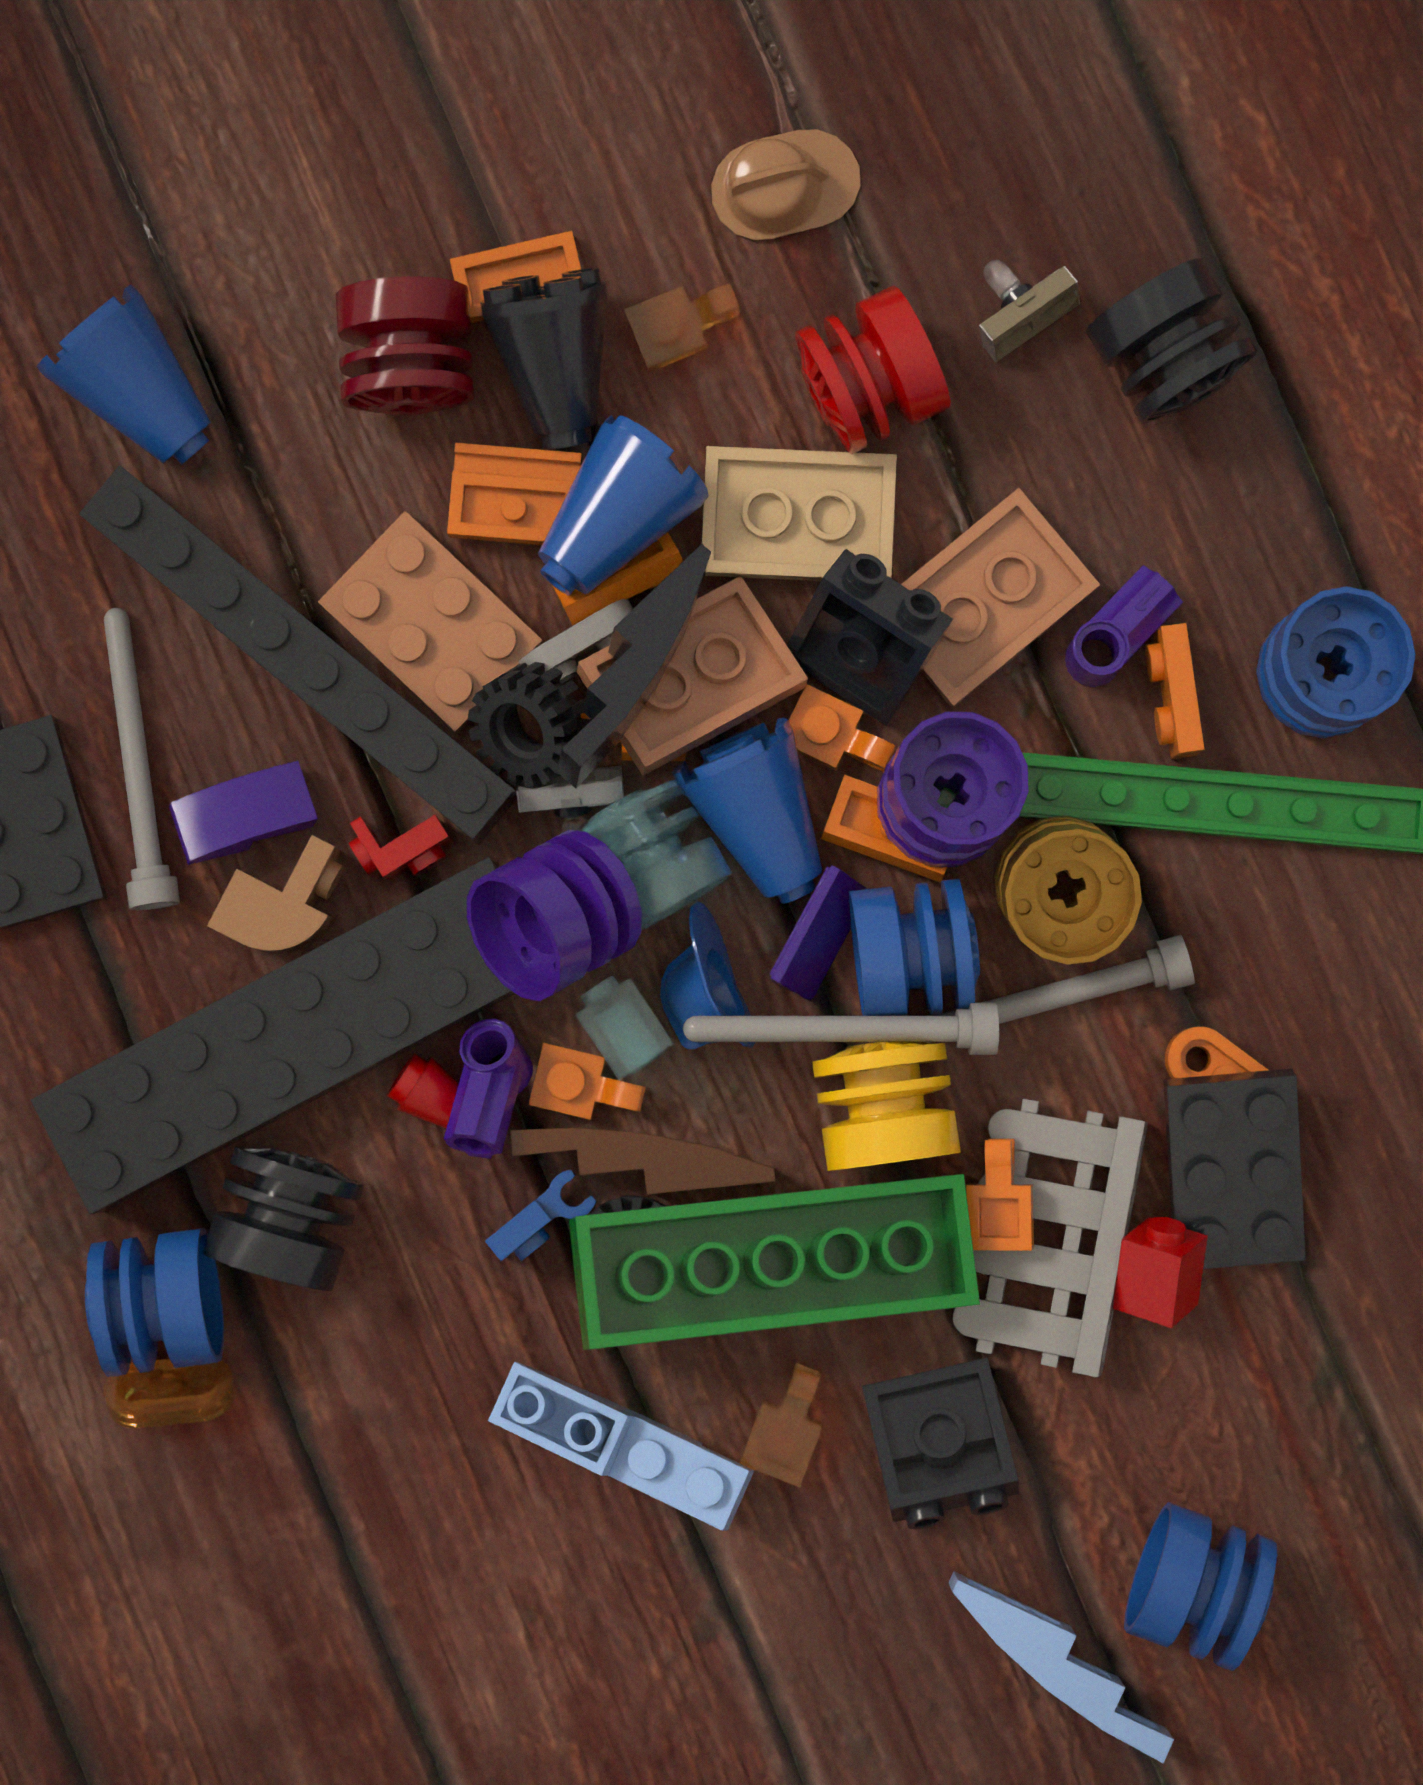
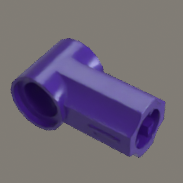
[1065,565,1183,687]
[444,1019,533,1159]

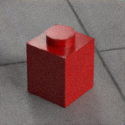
[1113,1217,1208,1328]

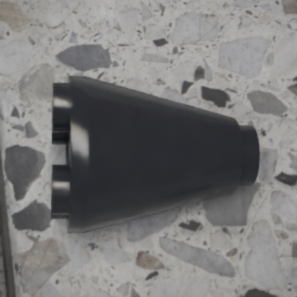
[480,268,608,449]

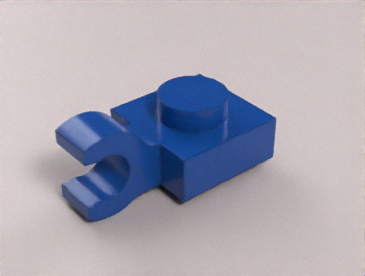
[485,1169,597,1261]

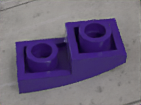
[169,761,318,865]

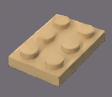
[702,446,897,581]

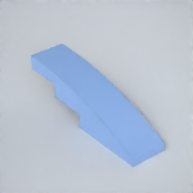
[949,1571,1174,1763]

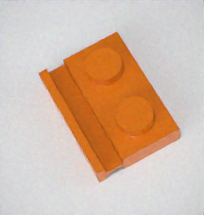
[447,443,583,545]

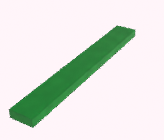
[937,753,1423,854]

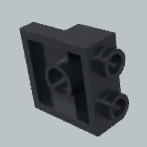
[787,549,953,726]
[862,1357,1019,1529]

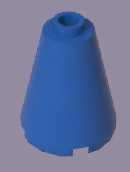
[36,285,211,465]
[538,415,709,595]
[671,718,822,903]

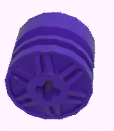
[877,712,1029,867]
[467,829,642,1001]

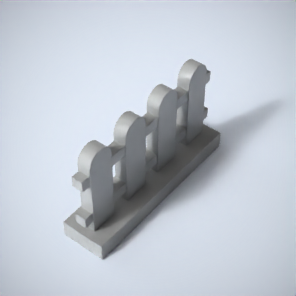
[953,1099,1148,1378]

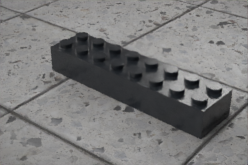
[31,857,516,1215]

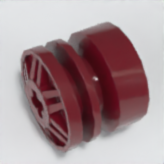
[336,276,475,416]

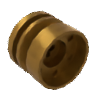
[994,815,1142,965]

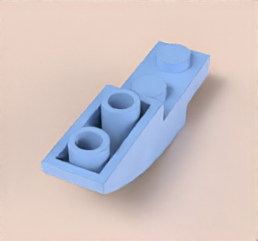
[488,1362,754,1531]

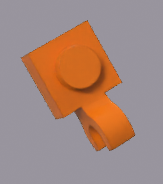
[788,684,896,773]
[528,1043,646,1120]
[966,1138,1034,1251]

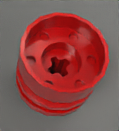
[795,285,951,454]

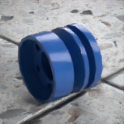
[1256,586,1416,738]
[849,879,980,1016]
[85,1228,224,1377]
[1124,1502,1277,1671]

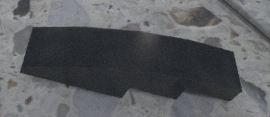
[557,544,711,789]

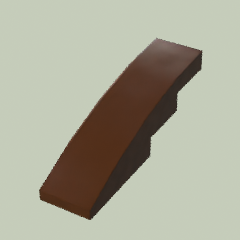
[510,1127,775,1195]

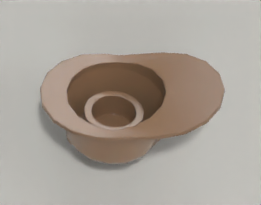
[711,129,861,241]

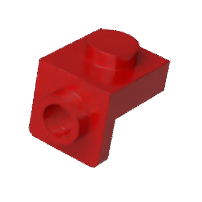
[348,815,453,881]

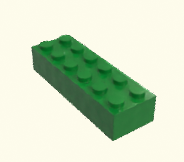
[569,1174,980,1350]

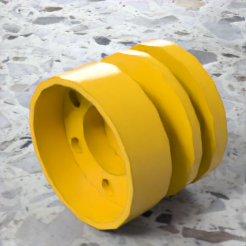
[812,1042,961,1171]

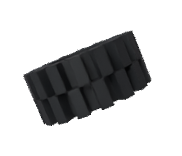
[468,662,591,788]

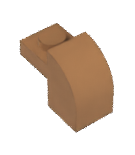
[207,835,344,953]

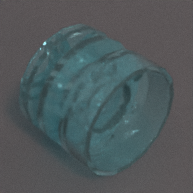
[581,779,733,931]

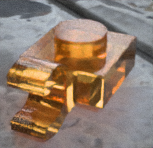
[624,284,741,372]
[740,1363,823,1487]

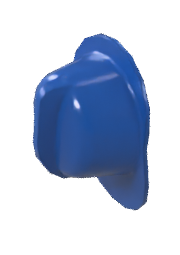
[660,901,756,1049]

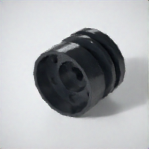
[1086,258,1258,424]
[203,1146,364,1291]

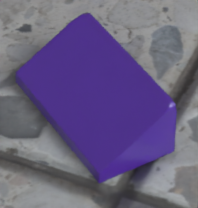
[769,865,866,1000]

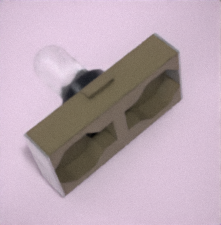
[979,260,1080,362]

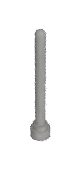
[104,608,180,910]
[926,935,1195,1043]
[683,1003,999,1055]

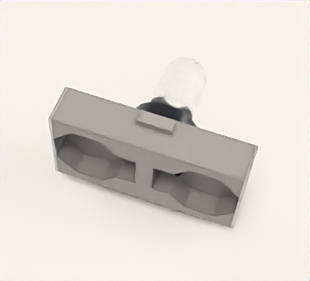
[516,766,624,833]

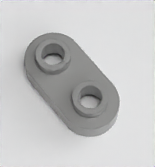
[518,599,633,684]

